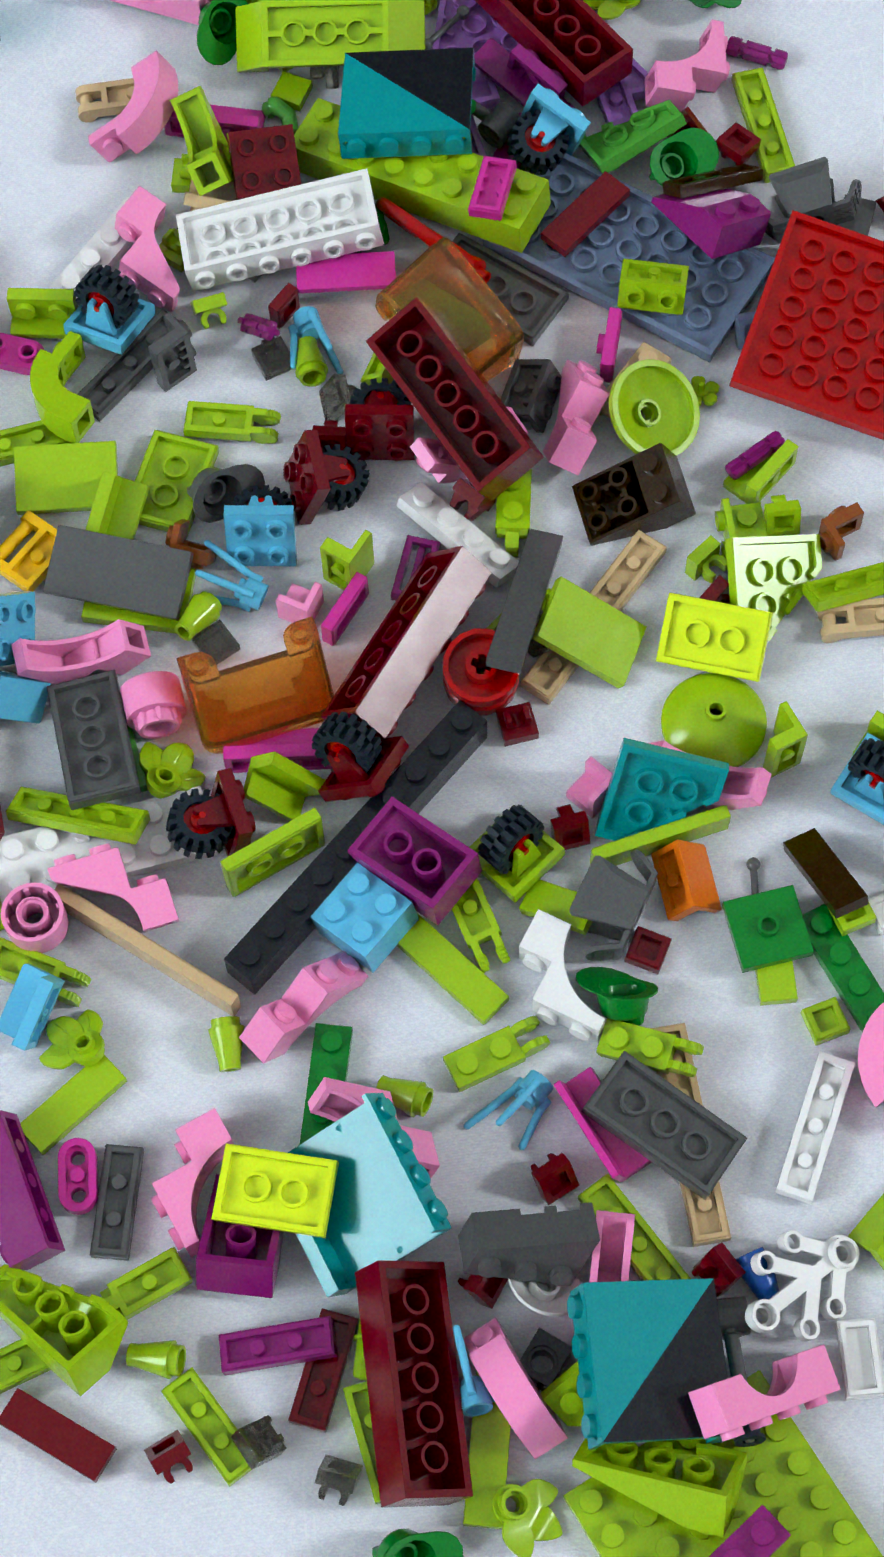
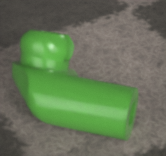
[262,97,299,134]

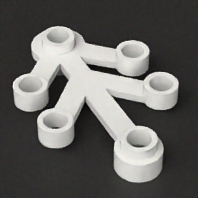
[745,1230,860,1341]

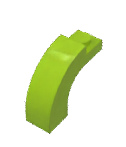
[30,331,95,443]

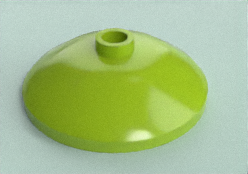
[609,359,700,456]
[661,673,767,767]

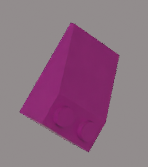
[651,189,772,259]
[347,797,482,926]
[196,1174,284,1298]

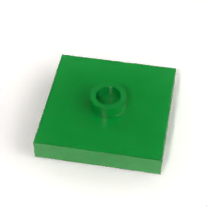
[722,885,814,973]

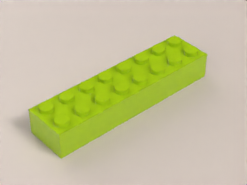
[294,98,551,253]

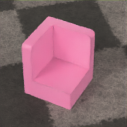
[276,582,324,630]
[566,756,612,819]

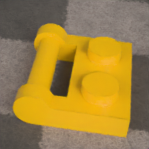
[0,511,57,592]

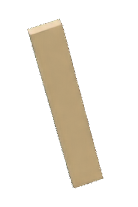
[521,529,667,705]
[54,884,241,1016]
[650,1023,731,1247]

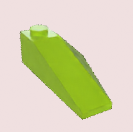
[0,1264,128,1397]
[572,1438,748,1537]

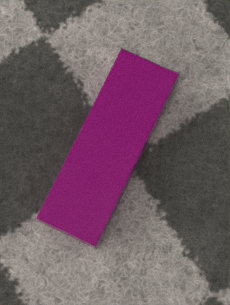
[219,1316,338,1376]

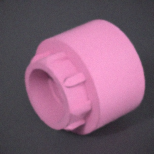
[120,671,186,739]
[1,883,69,953]

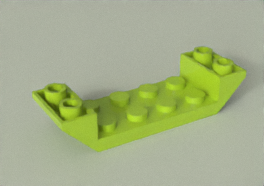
[236,0,425,73]

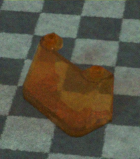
[375,237,524,382]
[176,616,334,754]

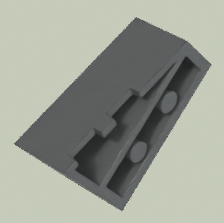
[458,1202,600,1286]

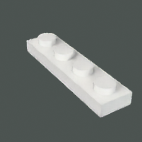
[49,197,134,306]
[396,482,519,588]
[775,1051,855,1204]

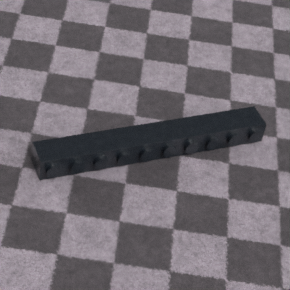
[224,700,487,995]

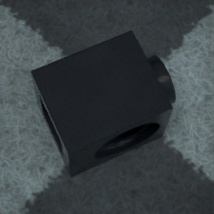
[520,1327,572,1392]

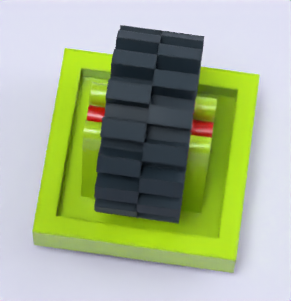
[469,804,565,902]

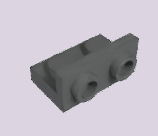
[148,313,197,392]
[501,359,562,433]

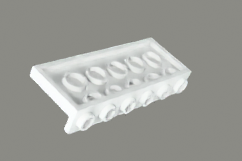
[176,168,384,291]

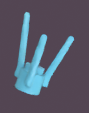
[288,306,343,375]
[195,540,269,612]
[464,1070,554,1150]
[453,1325,495,1417]

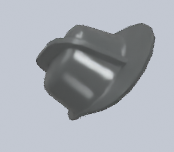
[187,464,265,523]

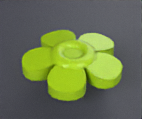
[691,376,719,406]

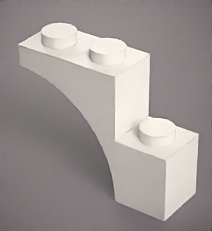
[518,909,605,1042]

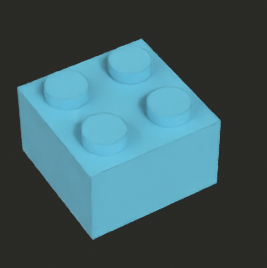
[311,862,419,973]

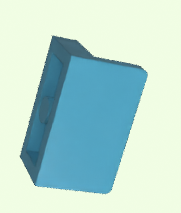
[0,671,51,724]
[0,963,65,1051]

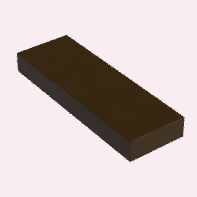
[663,164,763,198]
[783,828,869,919]

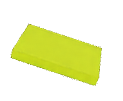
[656,592,773,682]
[211,1143,339,1238]

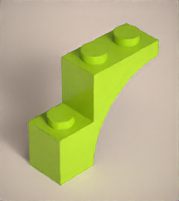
[170,86,233,196]

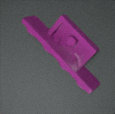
[474,38,587,119]

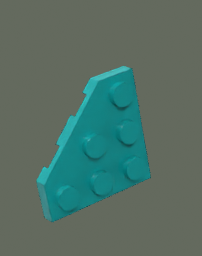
[595,738,729,841]

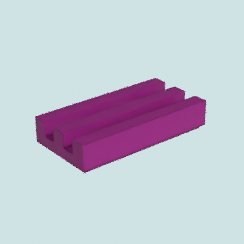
[391,535,441,601]

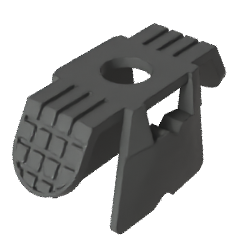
[765,157,862,244]
[569,849,658,961]

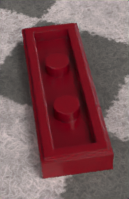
[541,171,630,257]
[288,1308,359,1433]
[0,1388,117,1483]

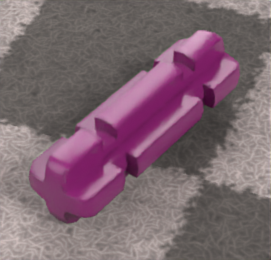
[726,36,788,70]
[237,313,280,341]
[725,431,785,480]

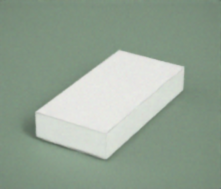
[835,1318,884,1401]

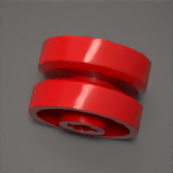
[443,628,520,715]

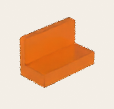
[651,839,722,921]

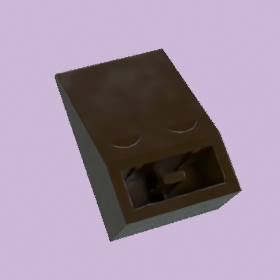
[572,443,696,546]

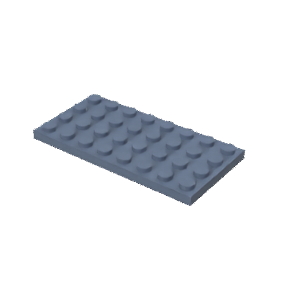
[483,153,775,362]

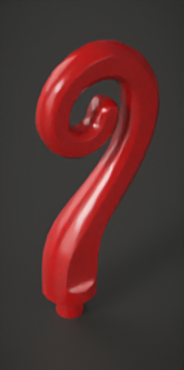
[375,197,491,284]

